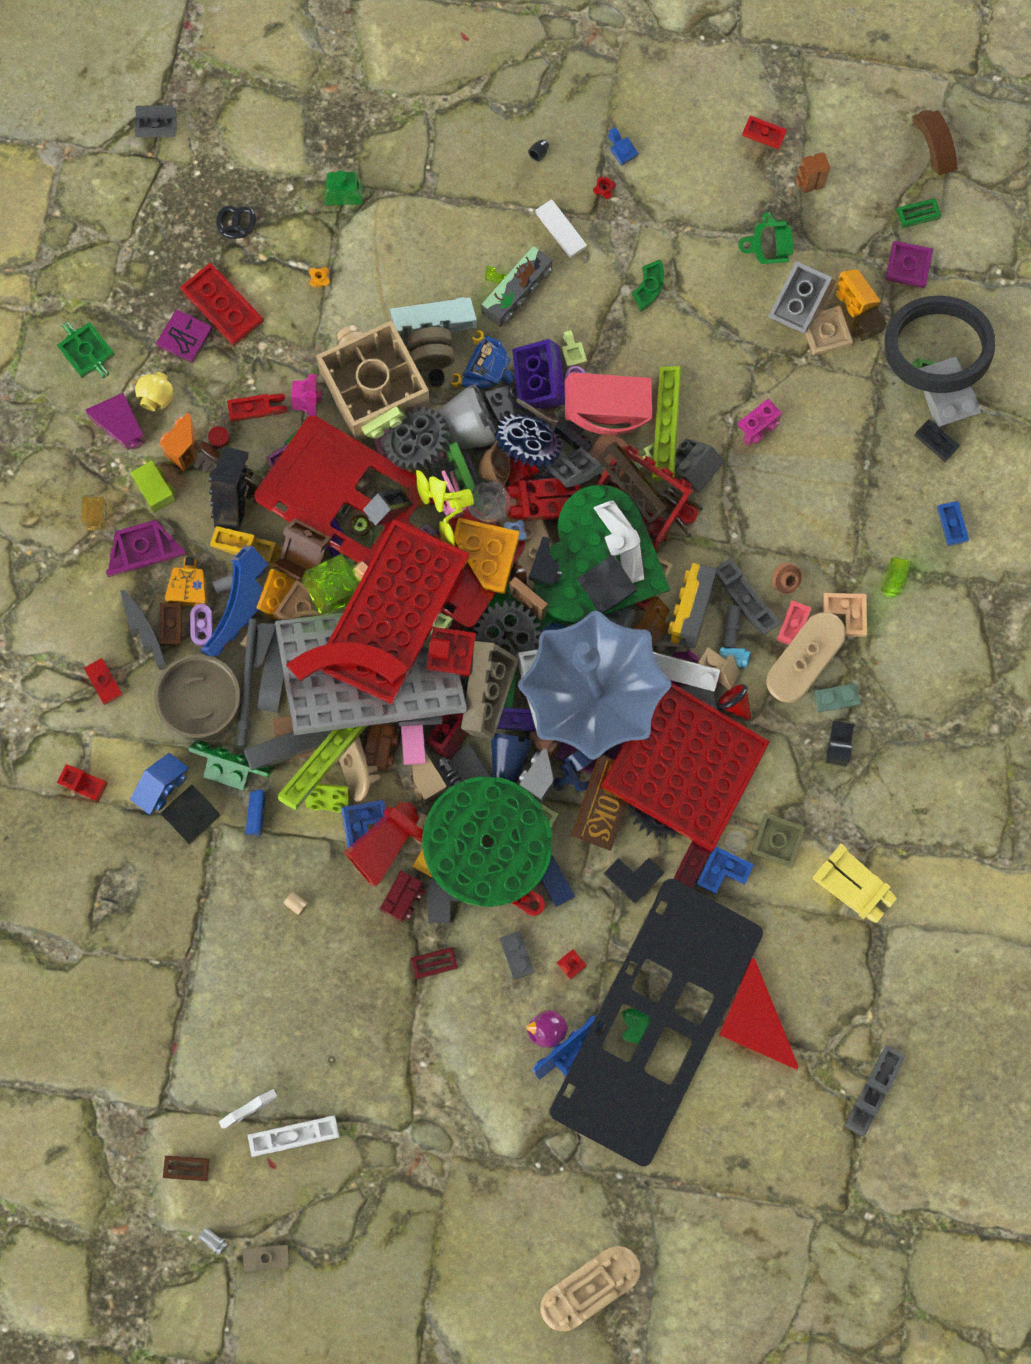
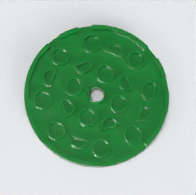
[422,776,552,907]

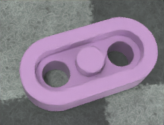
[190,604,213,647]

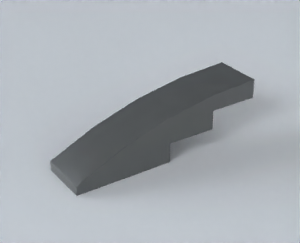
[120,590,167,670]
[244,730,332,771]
[844,1045,905,1137]

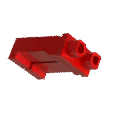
[504,478,581,522]

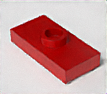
[84,658,123,705]

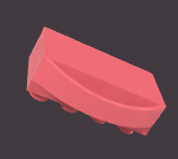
[564,372,652,435]

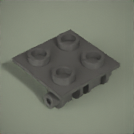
[484,384,533,425]
[435,745,490,790]

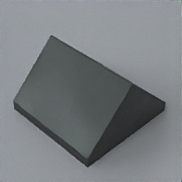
[160,784,221,844]

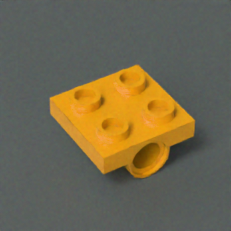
[256,569,296,620]

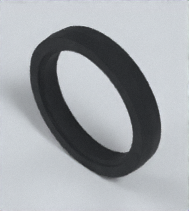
[885,295,995,393]

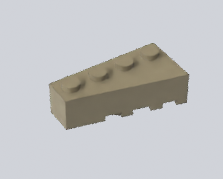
[461,641,519,739]

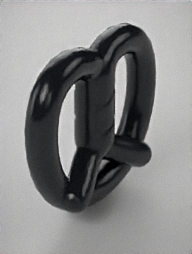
[217,206,256,239]

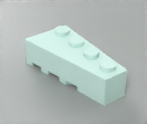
[390,297,477,345]

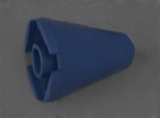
[491,733,534,783]

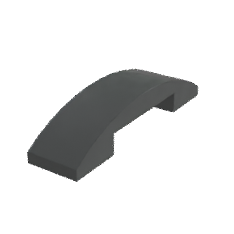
[716,558,781,636]
[257,628,284,713]

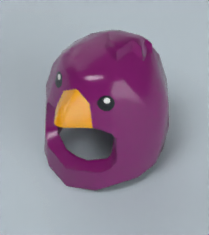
[526,1010,568,1048]

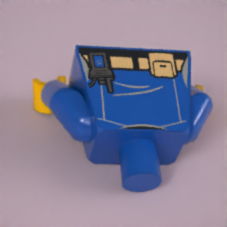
[450,330,515,389]

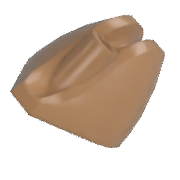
[478,441,511,489]

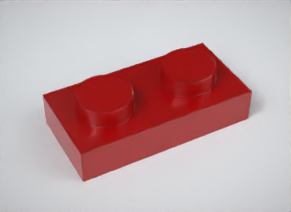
[742,115,787,150]

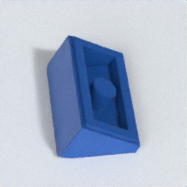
[246,789,266,836]

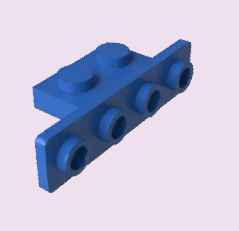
[532,1014,605,1080]

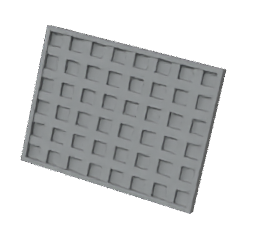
[275,607,466,735]

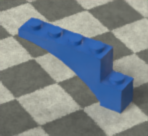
[200,546,269,657]

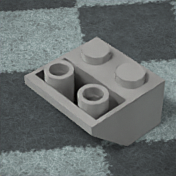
[519,748,554,804]

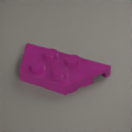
[106,520,186,577]

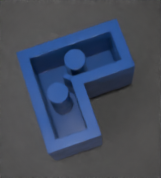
[130,753,189,815]

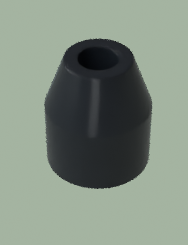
[528,139,549,162]

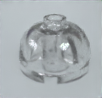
[468,480,511,524]

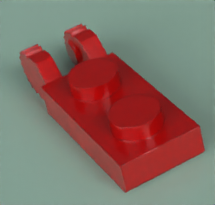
[227,393,287,422]

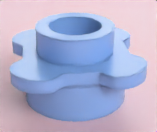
[504,520,526,541]

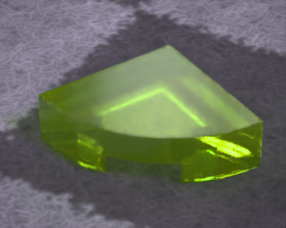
[485,266,506,284]

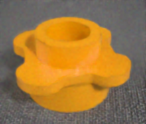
[309,267,330,287]

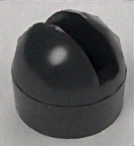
[428,369,445,387]

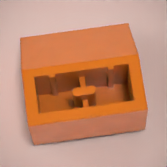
[159,413,197,472]

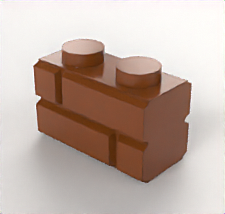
[795,152,830,193]
[364,724,399,772]

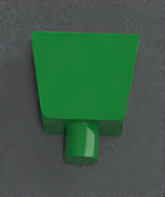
[324,170,363,205]

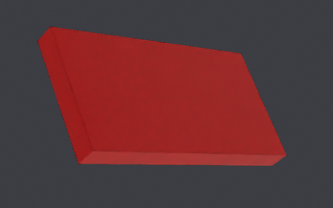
[180,262,264,347]

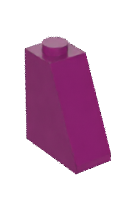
[85,393,146,450]

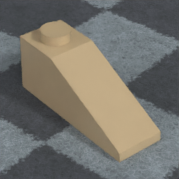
[412,752,447,804]

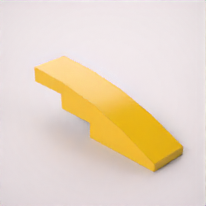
[210,526,283,567]

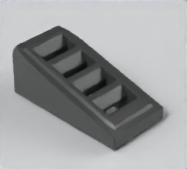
[254,623,275,668]

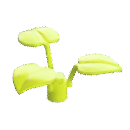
[416,470,474,547]

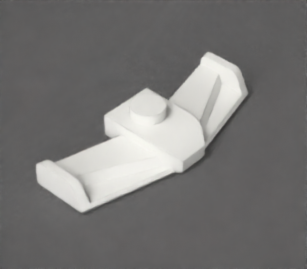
[594,501,644,584]

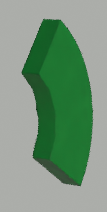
[632,259,664,312]

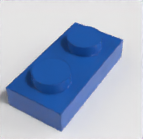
[937,501,969,546]

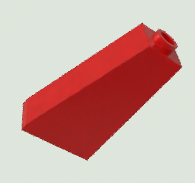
[343,802,420,886]

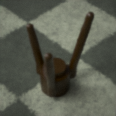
[662,487,703,537]

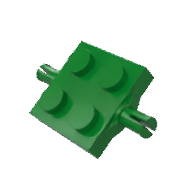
[57,321,115,379]

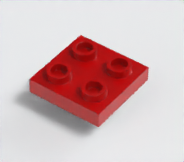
[426,627,476,676]

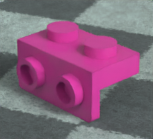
[738,399,782,446]

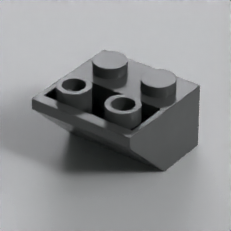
[674,438,724,493]

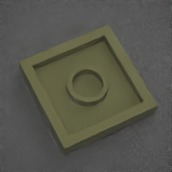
[751,813,806,869]

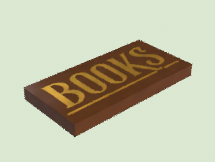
[571,755,627,851]

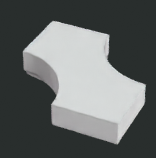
[219,1089,277,1129]

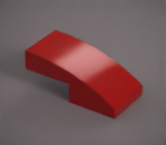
[57,764,108,802]

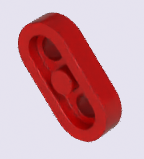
[511,890,545,916]

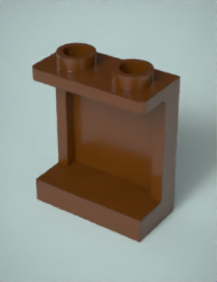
[273,518,331,586]

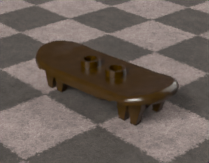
[194,439,264,504]

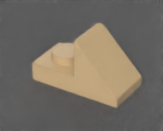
[696,647,740,690]

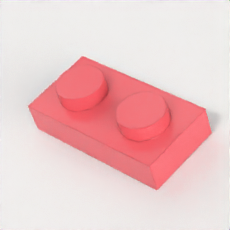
[777,600,811,645]

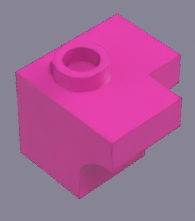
[291,374,322,417]

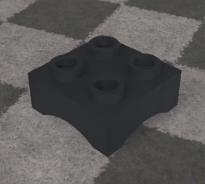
[577,555,638,614]

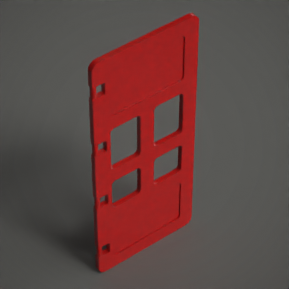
[254,416,525,628]

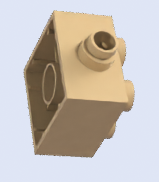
[316,320,430,442]

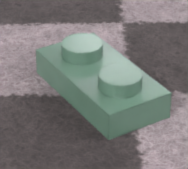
[814,684,860,713]

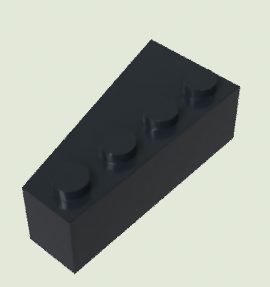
[209,446,249,531]

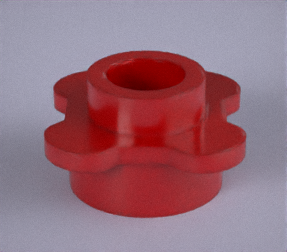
[593,177,616,199]

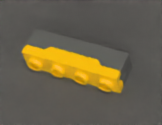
[668,563,717,648]

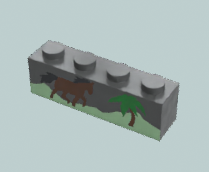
[481,246,553,327]

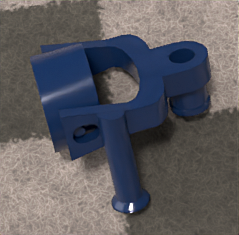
[553,749,605,792]

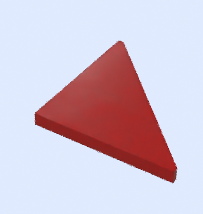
[719,958,799,1070]

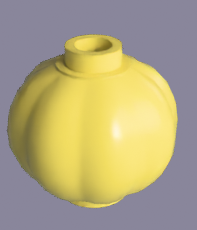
[135,372,174,411]

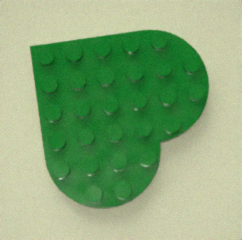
[533,485,670,623]

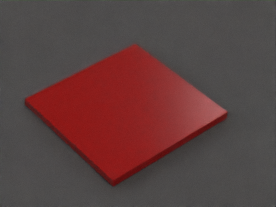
[601,683,770,852]

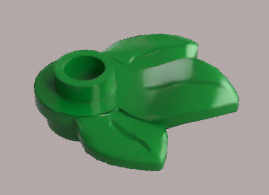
[621,1009,649,1043]

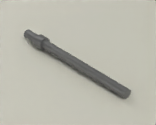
[237,619,257,747]

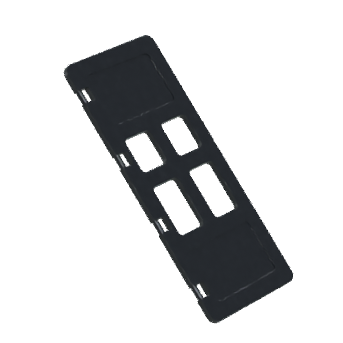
[549,879,763,1167]

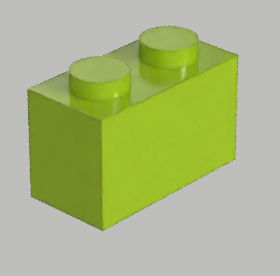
[130,460,175,513]

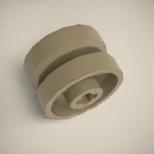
[406,327,455,372]

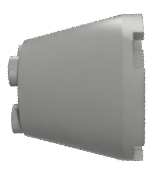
[437,384,497,451]

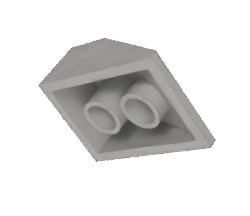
[768,261,836,334]
[919,357,981,427]

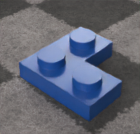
[341,800,385,848]
[696,846,754,895]

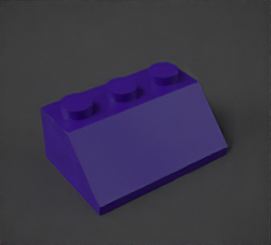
[512,339,565,409]

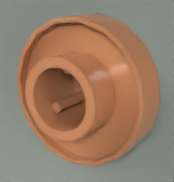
[772,562,802,594]

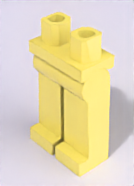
[812,844,897,923]

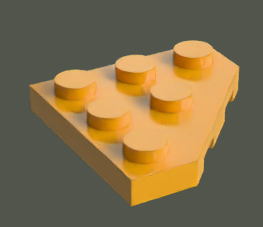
[454,518,520,594]

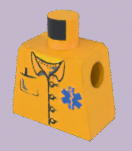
[165,557,208,607]

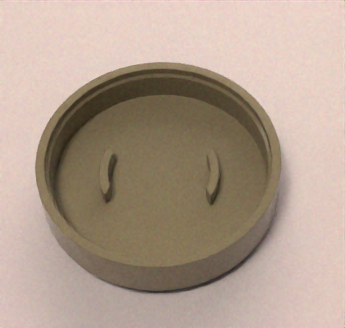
[154,654,242,741]

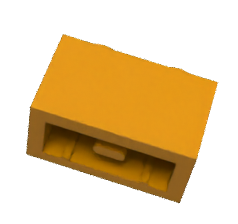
[835,269,881,317]

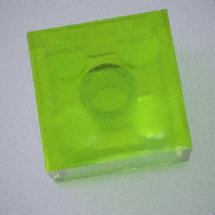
[301,554,359,615]

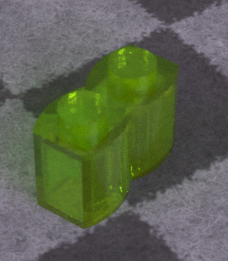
[881,557,911,598]

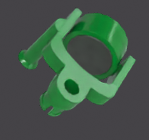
[738,212,793,264]

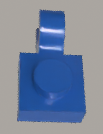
[608,127,639,166]

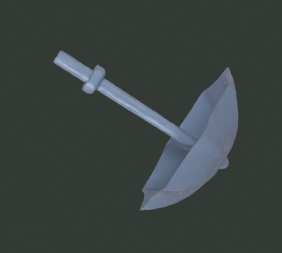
[518,611,671,760]

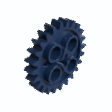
[495,413,562,468]

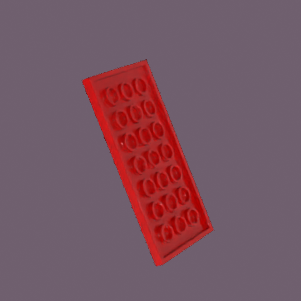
[320,519,470,705]

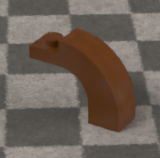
[912,110,958,175]
[631,597,670,647]

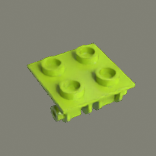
[305,784,350,813]

